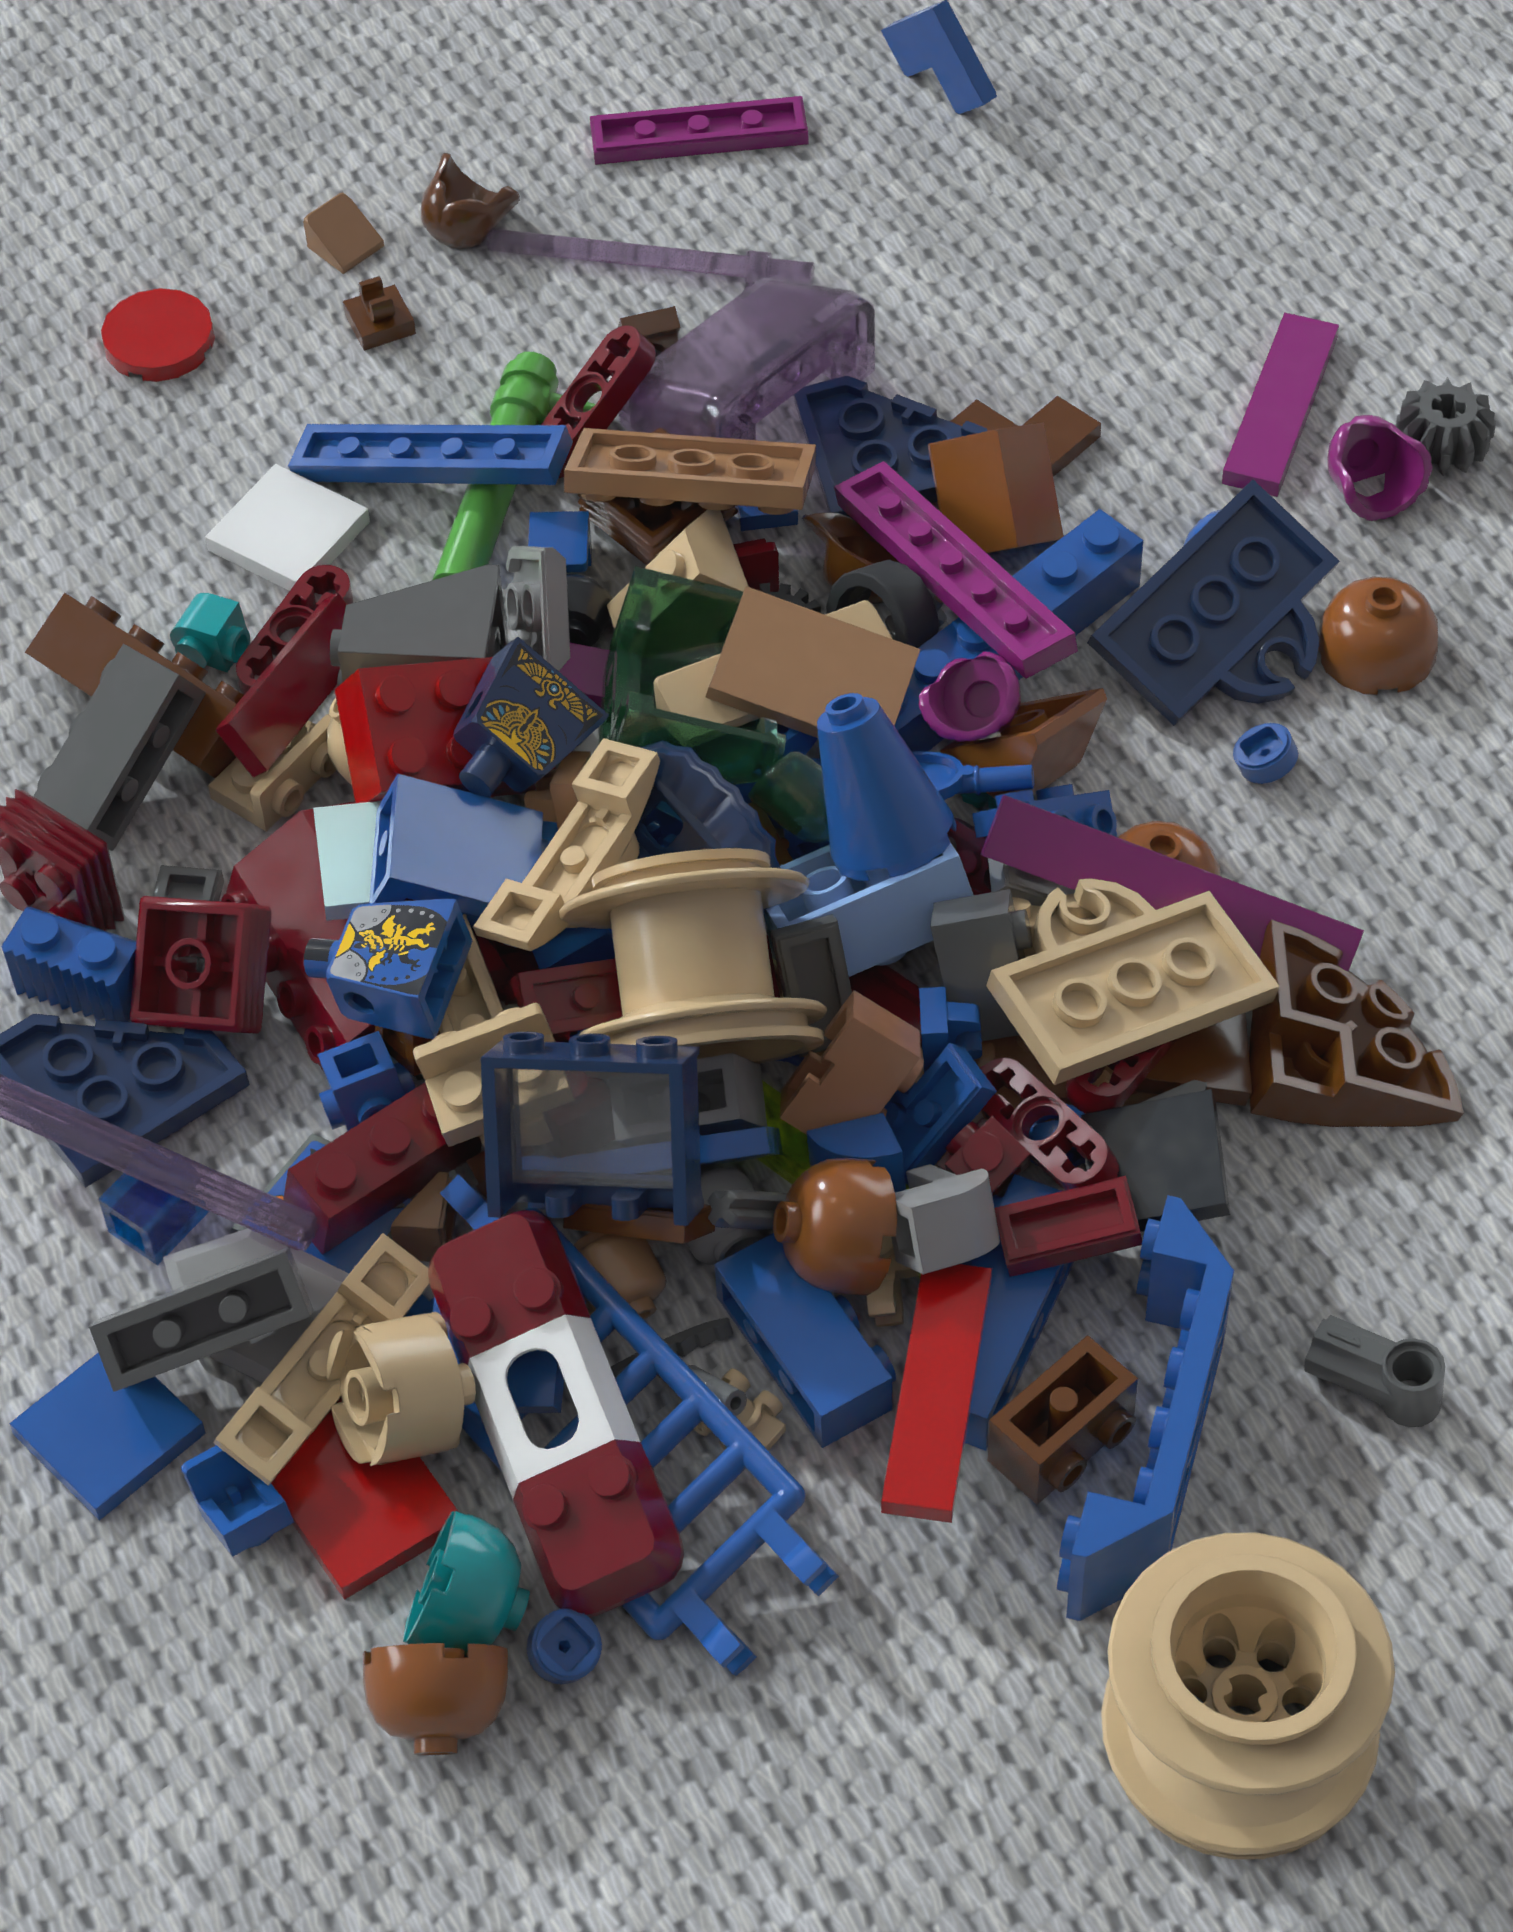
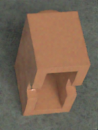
[780,990,924,1135]

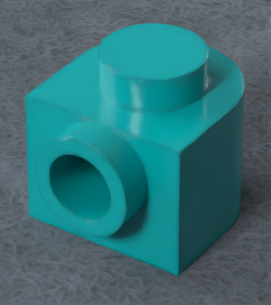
[170,593,250,673]

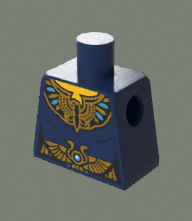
[453,637,609,798]

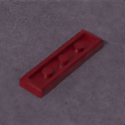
[215,592,348,778]

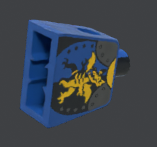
[304,899,473,1039]

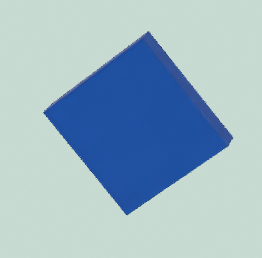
[9,1353,206,1521]

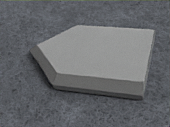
[502,546,570,671]
[163,1227,349,1383]

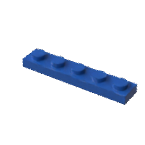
[288,424,573,485]

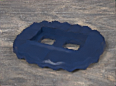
[634,740,781,914]

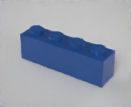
[960,1174,1075,1451]

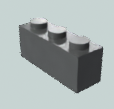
[34,644,206,851]
[89,1246,314,1392]

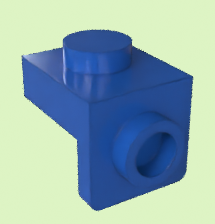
[181,1445,294,1557]

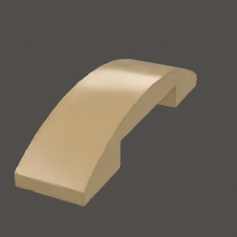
[473,738,660,951]
[213,1233,430,1486]

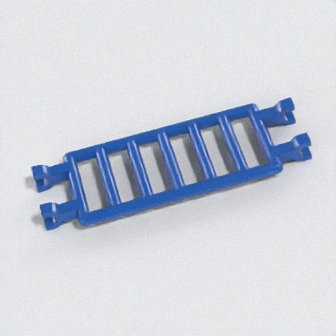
[406,1175,839,1676]

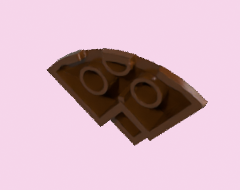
[1249,920,1464,1127]

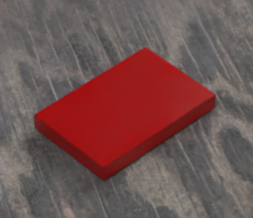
[271,1397,459,1600]

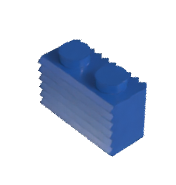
[1,907,136,1022]

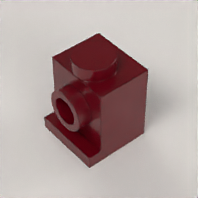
[936,1116,1031,1197]

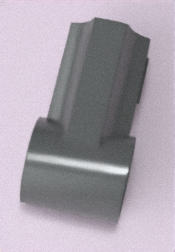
[1304,1315,1445,1427]

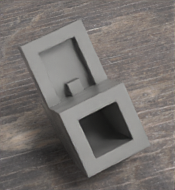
[891,1164,1000,1274]

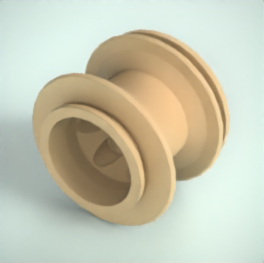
[559,848,827,1078]
[1101,1532,1395,1860]

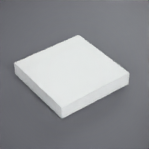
[205,464,370,591]

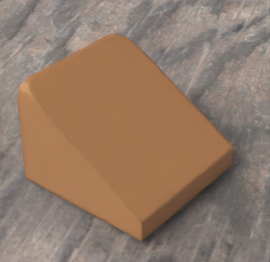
[303,192,384,274]
[390,1172,457,1262]

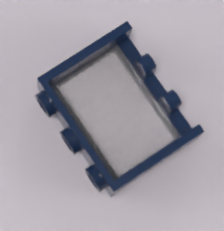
[481,1031,704,1226]

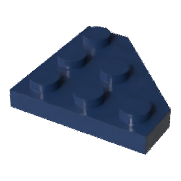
[792,375,987,521]
[0,1014,250,1188]

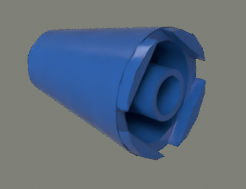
[817,693,956,881]

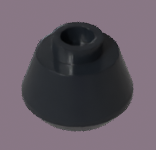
[566,574,612,647]

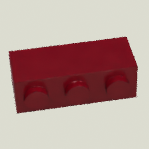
[282,1082,482,1255]

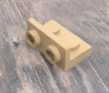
[208,714,337,832]
[413,1003,575,1147]

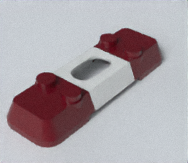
[428,1209,684,1618]

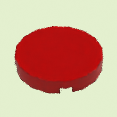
[101,288,215,382]

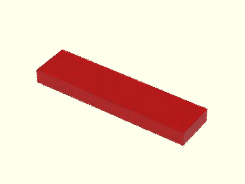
[881,1264,992,1523]

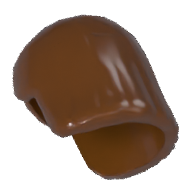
[420,153,520,249]

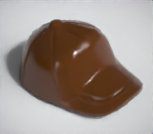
[802,513,900,604]

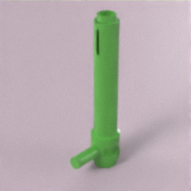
[432,352,596,580]

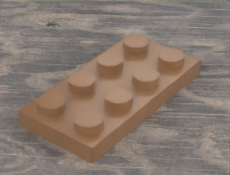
[564,428,816,515]

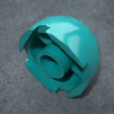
[403,1511,530,1657]

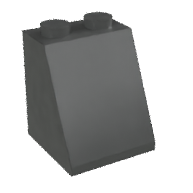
[330,565,509,687]

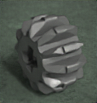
[1395,377,1496,476]

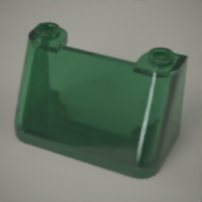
[599,566,786,785]

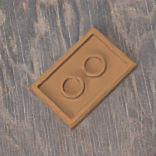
[705,586,921,738]

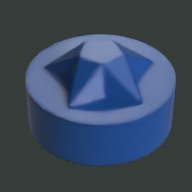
[1233,723,1299,784]
[526,1609,602,1684]

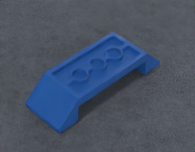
[1057,1195,1234,1621]

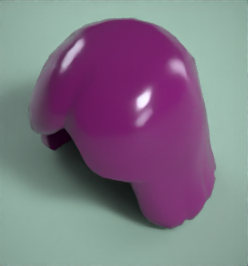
[1327,415,1433,521]
[919,651,1021,742]

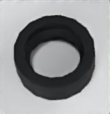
[826,560,939,648]

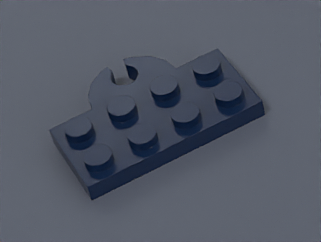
[1087,479,1340,726]

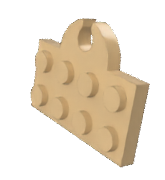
[986,879,1280,1085]

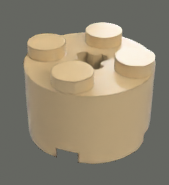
[327,1312,476,1466]

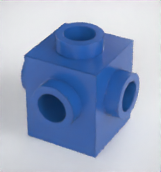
[317,1031,416,1131]

